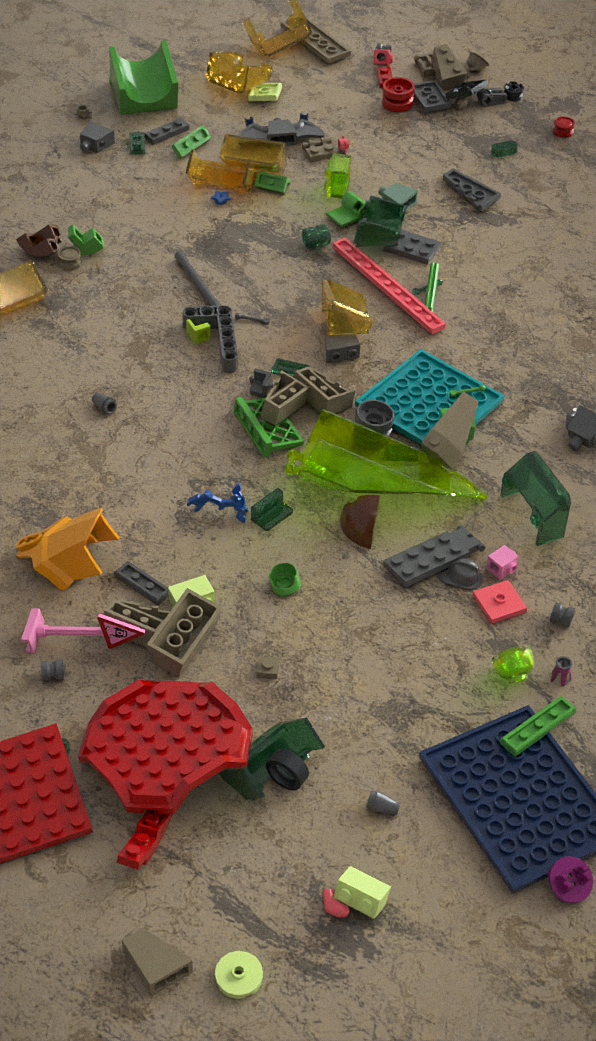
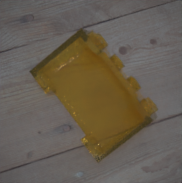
[206,52,273,94]

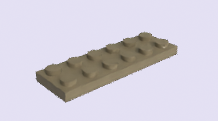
[281,15,351,64]

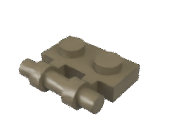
[302,137,339,162]

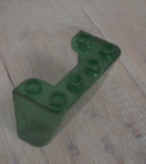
[353,196,407,247]

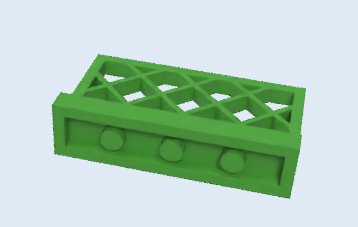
[233,397,304,457]

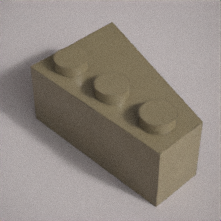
[431,44,467,91]
[294,366,356,417]
[261,370,310,425]
[104,599,172,647]

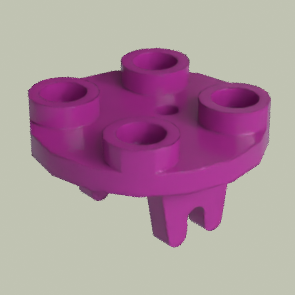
[547,856,593,903]

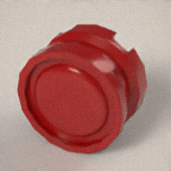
[553,116,575,138]

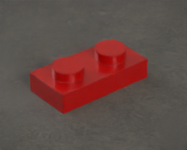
[376,67,393,88]

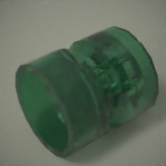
[302,223,331,249]

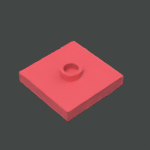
[473,580,527,624]

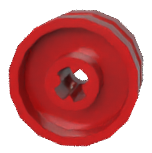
[382,77,415,112]

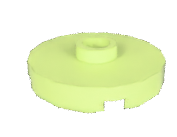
[215,951,263,999]

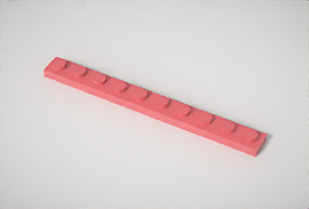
[332,237,446,334]

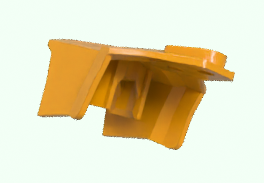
[16,507,120,591]

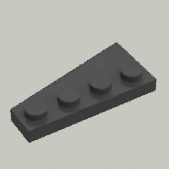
[443,168,501,212]

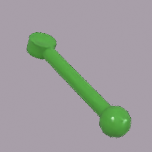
[450,385,486,397]

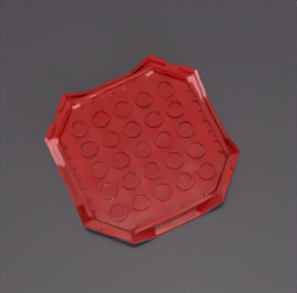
[78,680,253,814]

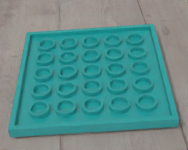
[355,349,505,446]

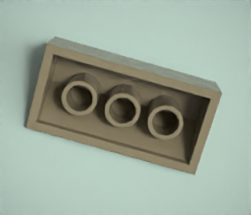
[146,588,222,678]

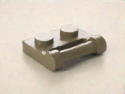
[414,53,434,77]

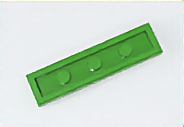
[500,696,576,757]

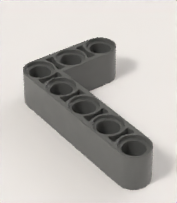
[182,305,238,373]

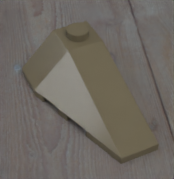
[421,392,479,470]

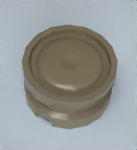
[58,246,82,270]

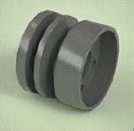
[353,400,395,448]

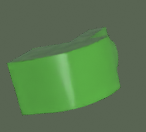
[68,224,104,255]

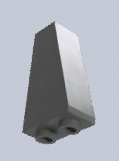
[326,306,360,363]

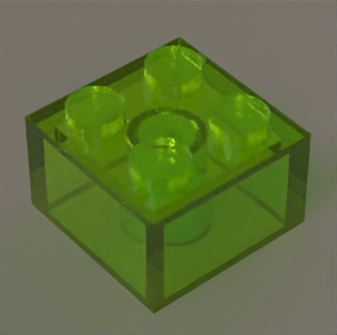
[324,153,351,199]

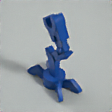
[187,483,249,523]

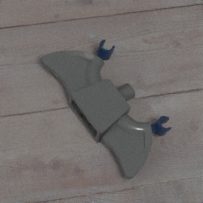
[239,113,325,147]

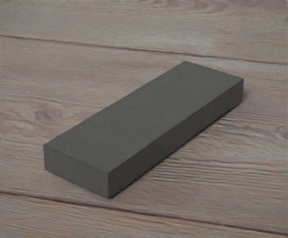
[114,561,169,605]

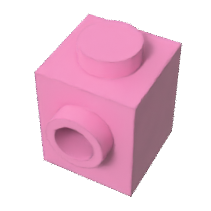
[486,545,519,580]

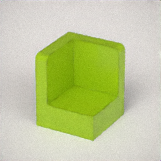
[186,319,210,344]

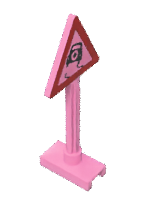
[21,608,145,653]

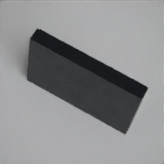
[445,79,488,99]

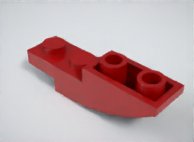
[117,810,173,870]

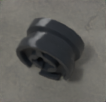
[503,81,524,102]

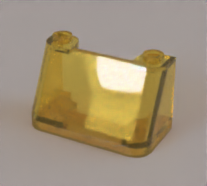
[322,279,372,335]

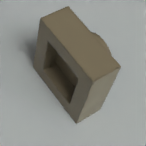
[257,656,279,679]

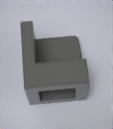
[250,369,273,398]

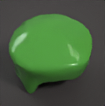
[269,563,301,597]

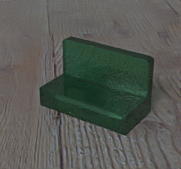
[251,488,293,531]

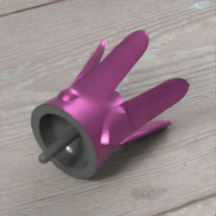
[551,656,572,686]

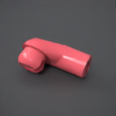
[322,889,350,918]

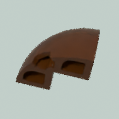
[16,224,62,257]
[340,495,380,549]

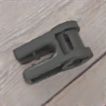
[477,88,507,107]

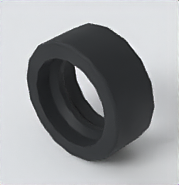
[265,749,309,791]

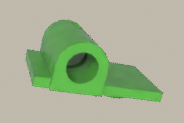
[326,191,374,227]

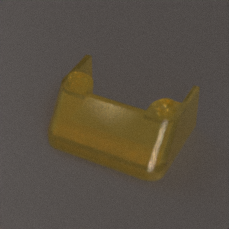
[242,0,312,57]
[185,149,258,194]

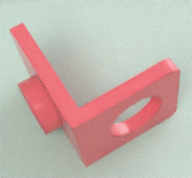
[373,49,393,68]

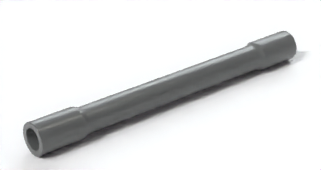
[174,250,221,306]

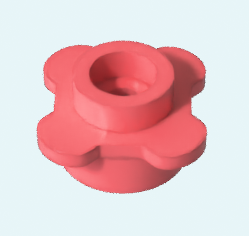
[338,135,349,153]

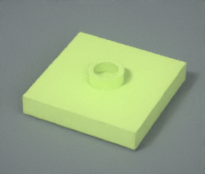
[248,83,282,101]

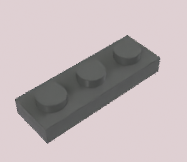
[144,118,190,145]

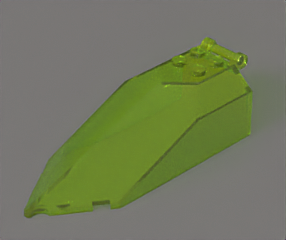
[285,409,488,499]

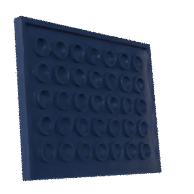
[419,705,596,894]

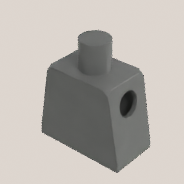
[80,122,115,153]

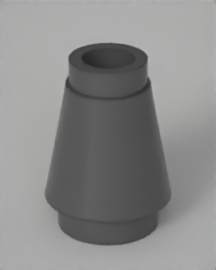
[92,393,117,414]
[366,790,400,816]

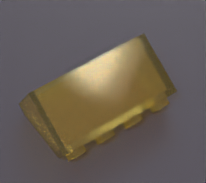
[220,134,287,174]
[0,260,48,315]

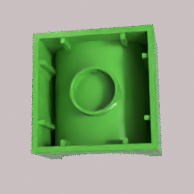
[109,40,178,115]

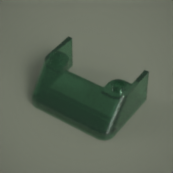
[500,451,571,546]
[219,717,325,801]

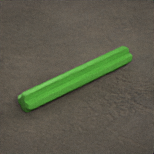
[424,262,439,312]

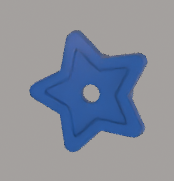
[211,190,231,205]

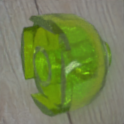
[492,646,535,683]

